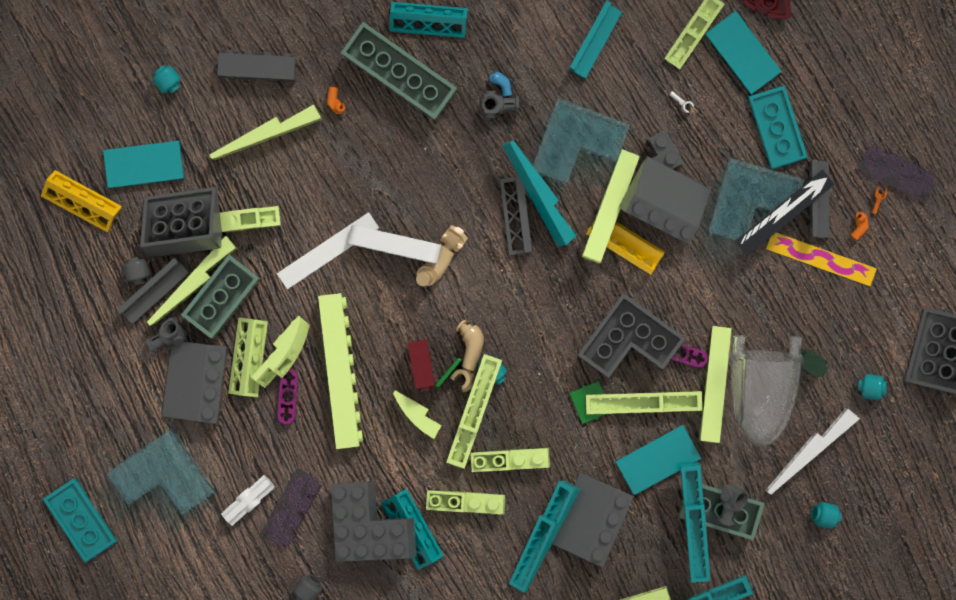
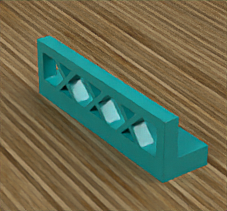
[569,0,622,79]
[389,2,468,38]
[381,489,444,570]

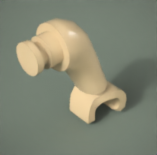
[416,225,468,286]
[450,320,484,392]

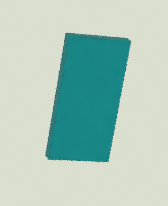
[705,11,782,95]
[748,85,808,170]
[103,141,184,188]
[615,425,701,495]
[42,477,117,563]

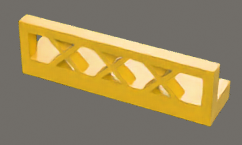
[41,170,122,232]
[586,220,665,275]

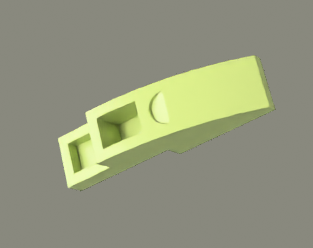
[220,206,281,233]
[252,316,310,388]
[471,448,550,472]
[426,490,505,514]

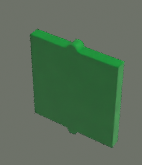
[435,358,461,388]
[569,381,605,424]

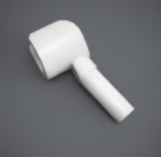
[670,91,694,113]

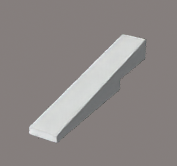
[765,408,860,495]

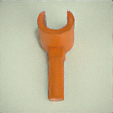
[872,186,887,214]

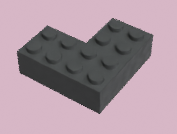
[578,293,686,379]
[331,481,416,562]

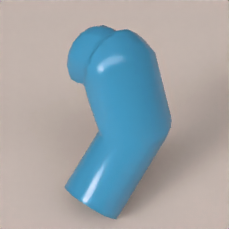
[489,72,512,97]

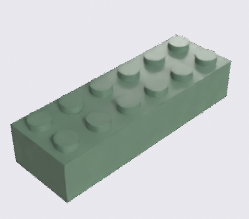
[341,22,457,122]

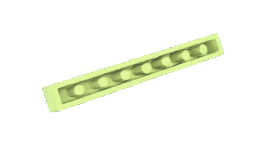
[318,293,363,449]

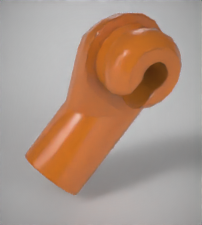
[327,87,345,114]
[850,212,869,241]

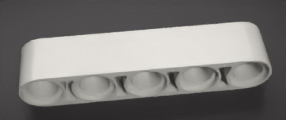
[347,225,441,264]

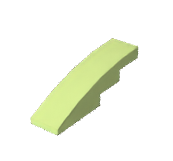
[664,0,725,69]

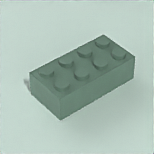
[181,255,261,339]
[678,484,765,540]

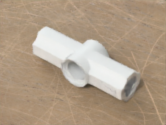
[221,475,275,526]

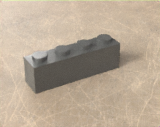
[217,50,297,82]

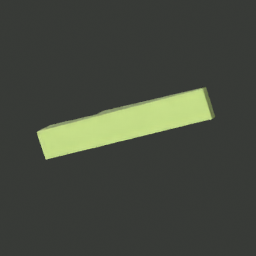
[210,105,322,160]
[582,149,640,264]
[147,236,237,326]
[699,326,732,443]
[446,354,502,469]
[586,391,703,414]

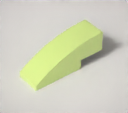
[393,390,442,439]

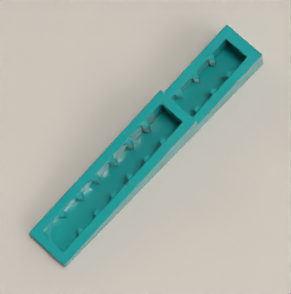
[502,140,577,247]
[680,462,710,583]
[509,481,581,593]
[684,574,753,600]

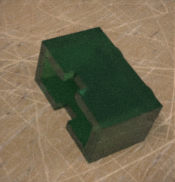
[793,349,828,378]

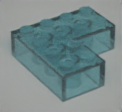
[533,98,630,185]
[707,158,804,241]
[106,429,216,515]

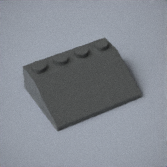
[619,156,711,244]
[140,187,222,258]
[905,307,956,395]
[162,342,229,424]
[552,472,634,567]

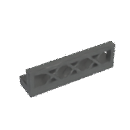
[809,160,830,238]
[500,176,532,255]
[117,258,190,324]

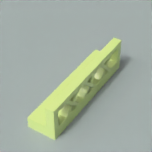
[228,318,268,397]

